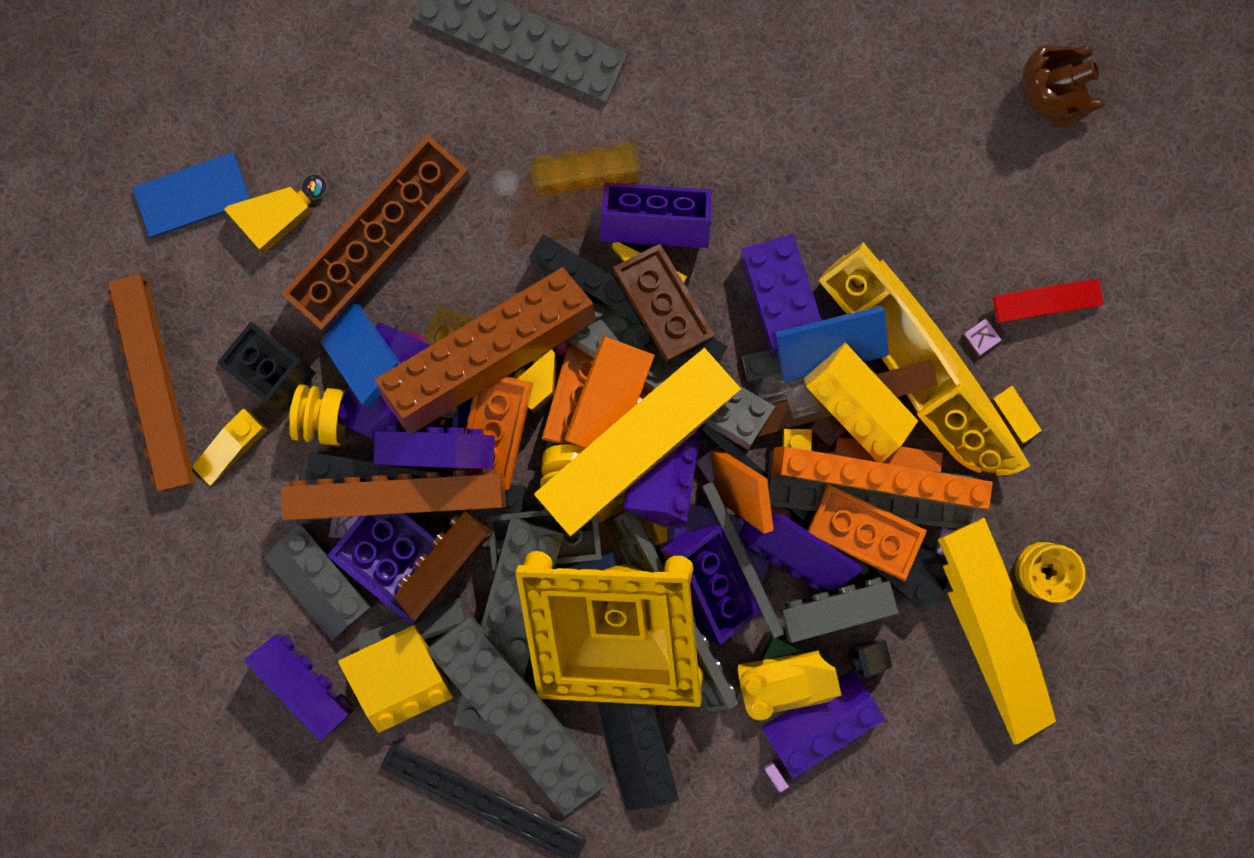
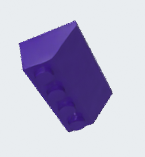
[337,322,431,440]
[623,426,701,528]
[740,513,863,593]
[661,524,759,645]
[244,634,353,741]
[761,670,886,778]

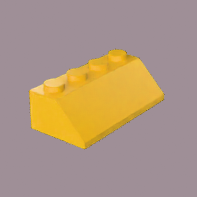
[804,342,918,463]

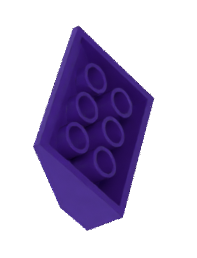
[328,513,438,625]

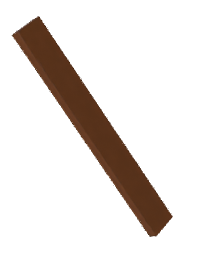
[725,359,938,444]

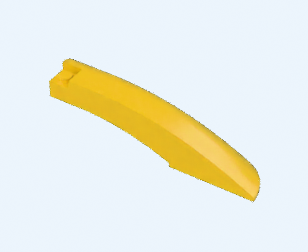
[818,242,1030,476]

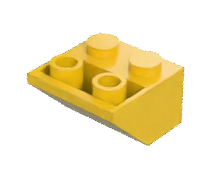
[512,349,557,413]

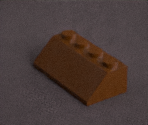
[394,510,494,621]

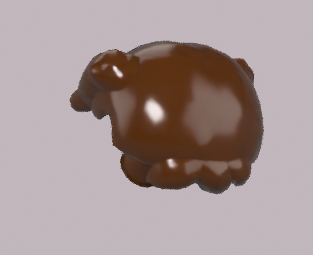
[1022,45,1105,129]

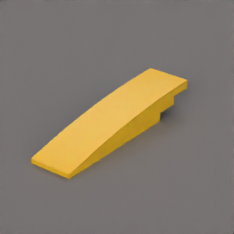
[534,348,741,537]
[938,518,1056,745]

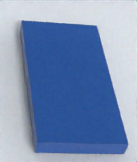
[132,152,251,238]
[320,302,401,408]
[776,306,889,382]

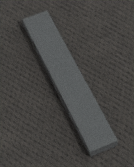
[702,482,784,638]

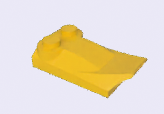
[738,651,842,720]

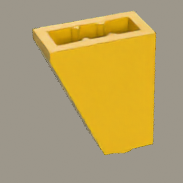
[224,187,313,253]

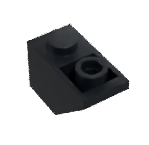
[848,639,892,677]

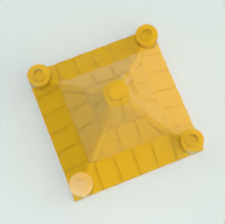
[516,551,704,707]

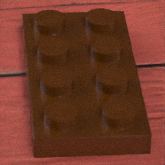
[612,244,715,363]

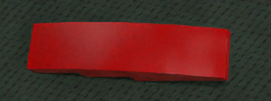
[992,279,1104,323]

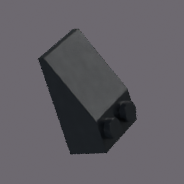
[217,322,316,415]

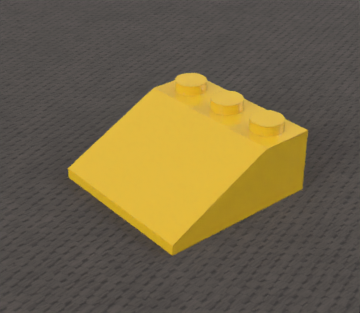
[339,625,453,733]

